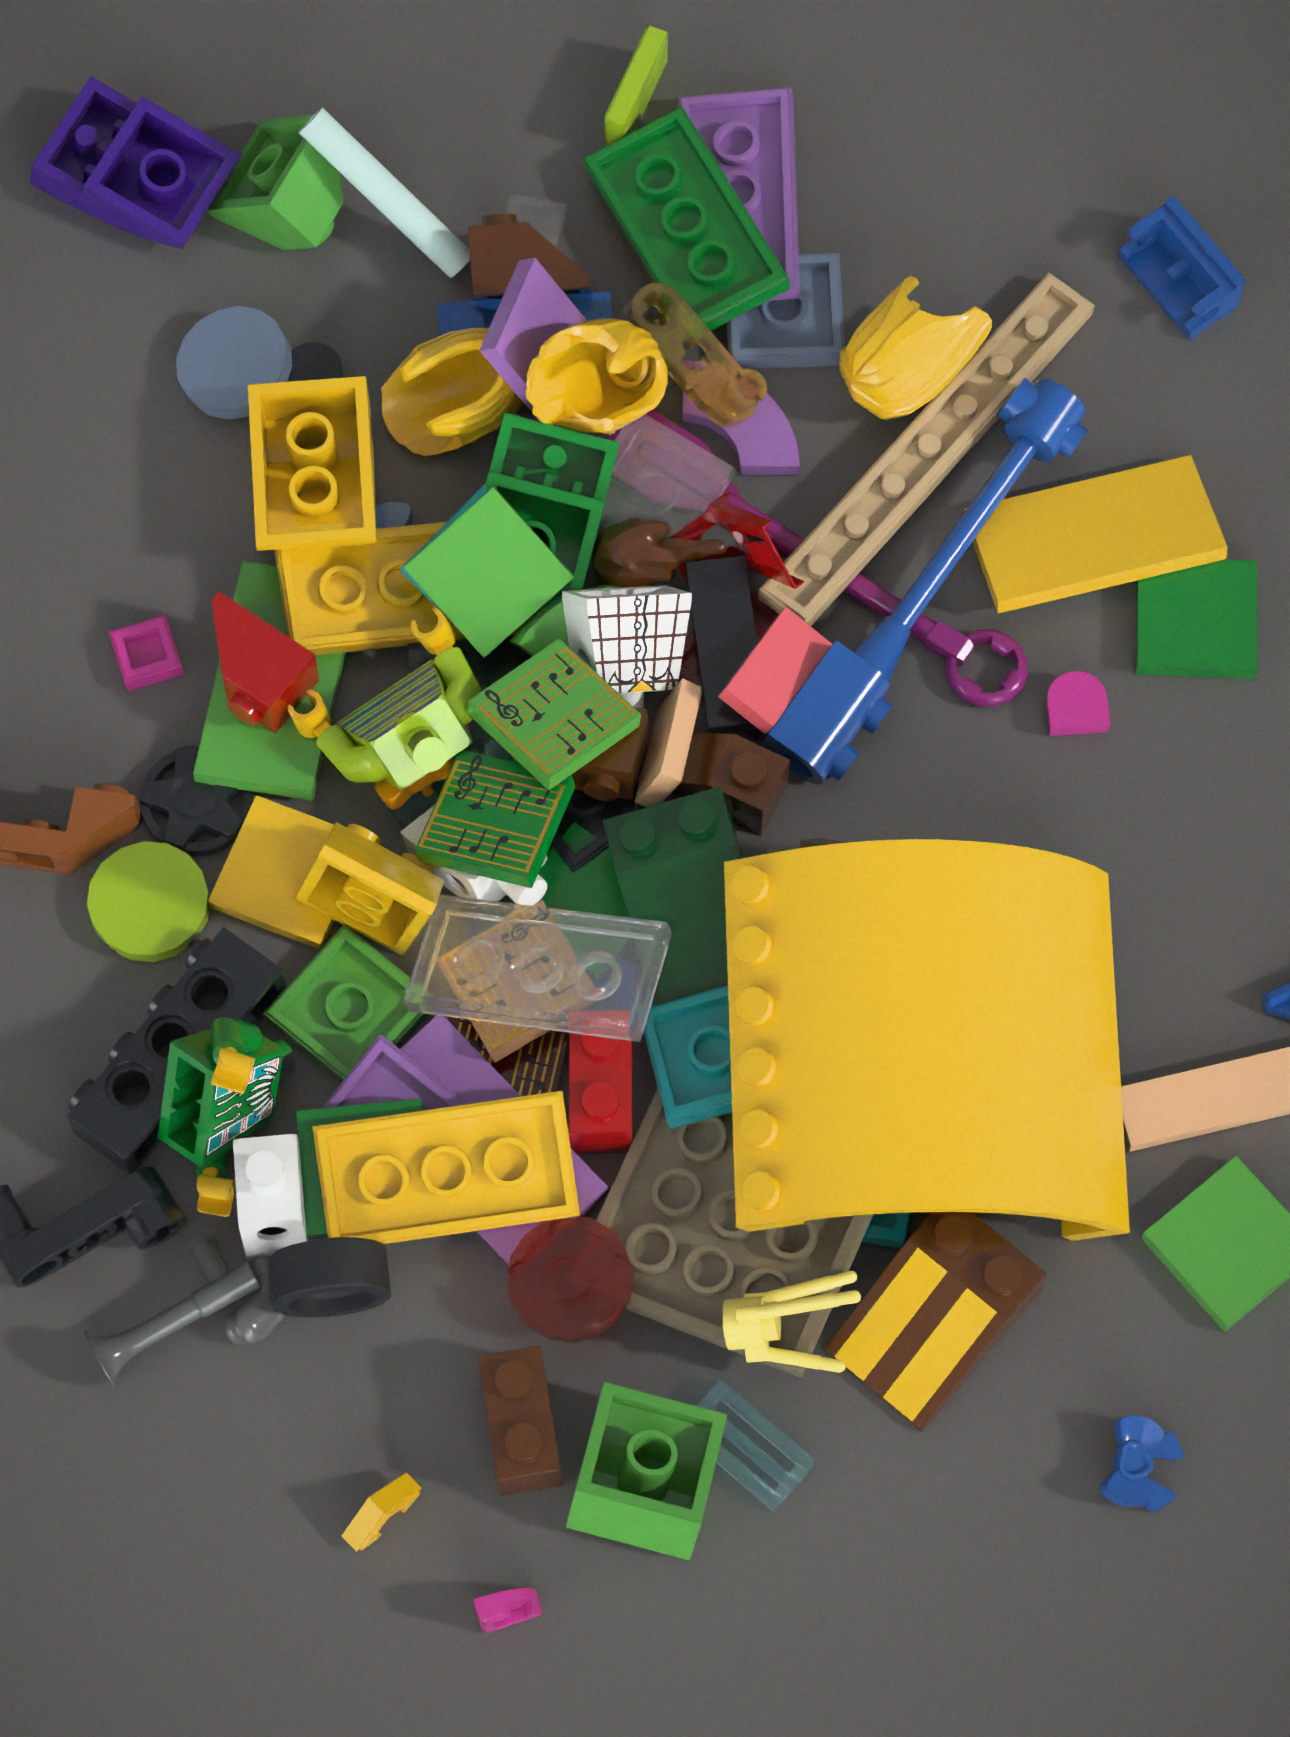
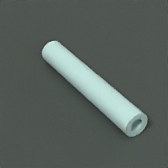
[298,107,470,279]

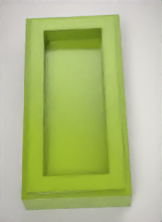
[604,25,668,146]

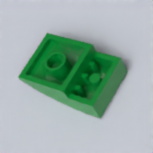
[486,412,620,605]

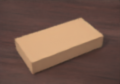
[635,678,702,808]

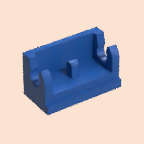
[1118,196,1246,340]

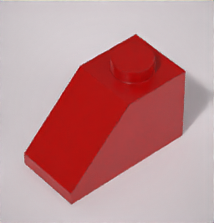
[211,591,319,734]

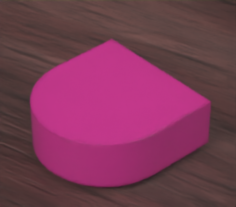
[1046,671,1110,736]

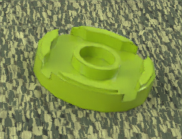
[87,841,210,962]

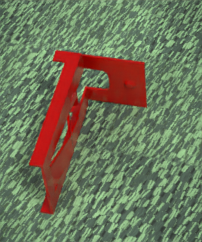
[667,492,805,589]

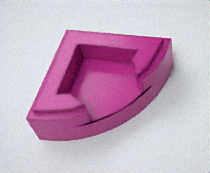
[473,1587,543,1634]

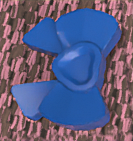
[1099,1415,1184,1513]

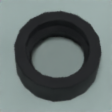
[268,1237,391,1318]

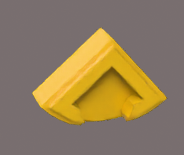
[341,1472,422,1552]

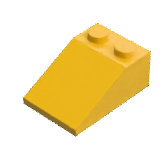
[248,376,377,551]
[295,822,445,956]

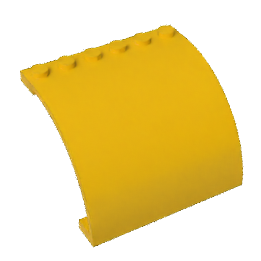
[724,839,1130,1241]

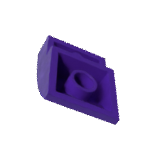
[30,76,241,249]

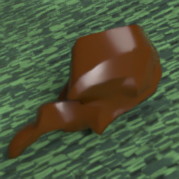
[592,517,727,587]

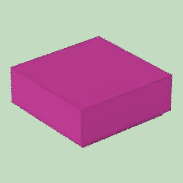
[108,614,184,692]

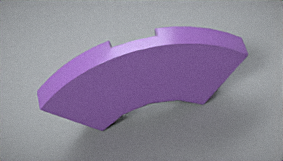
[682,360,800,475]

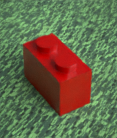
[569,1013,632,1154]

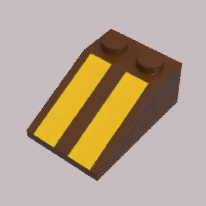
[824,1212,1047,1432]

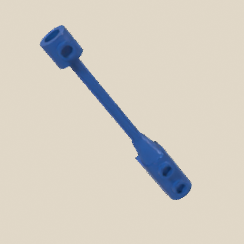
[760,377,1088,785]

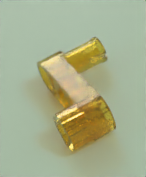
[623,282,767,428]

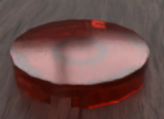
[508,1216,634,1343]

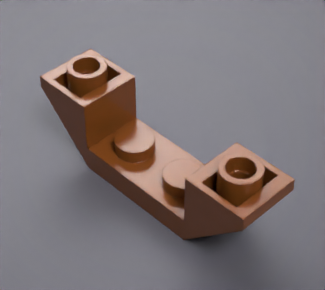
[0,783,142,875]

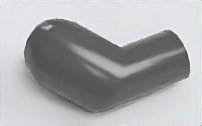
[224,1256,285,1346]

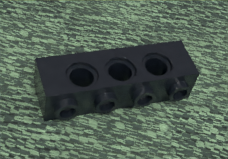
[67,927,286,1174]

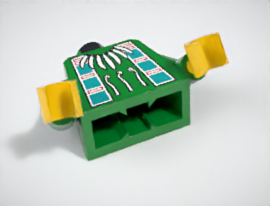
[158,1016,295,1217]

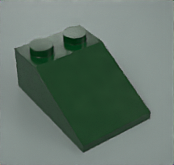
[603,786,743,1005]

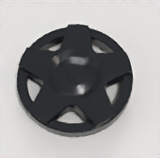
[140,745,254,856]

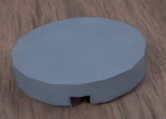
[176,306,292,420]

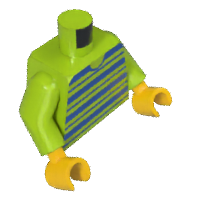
[288,608,481,790]

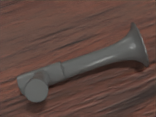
[84,1233,260,1389]

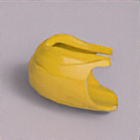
[839,276,992,420]
[525,318,668,434]
[381,328,524,456]

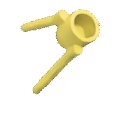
[723,1271,861,1373]

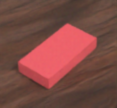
[718,607,833,734]

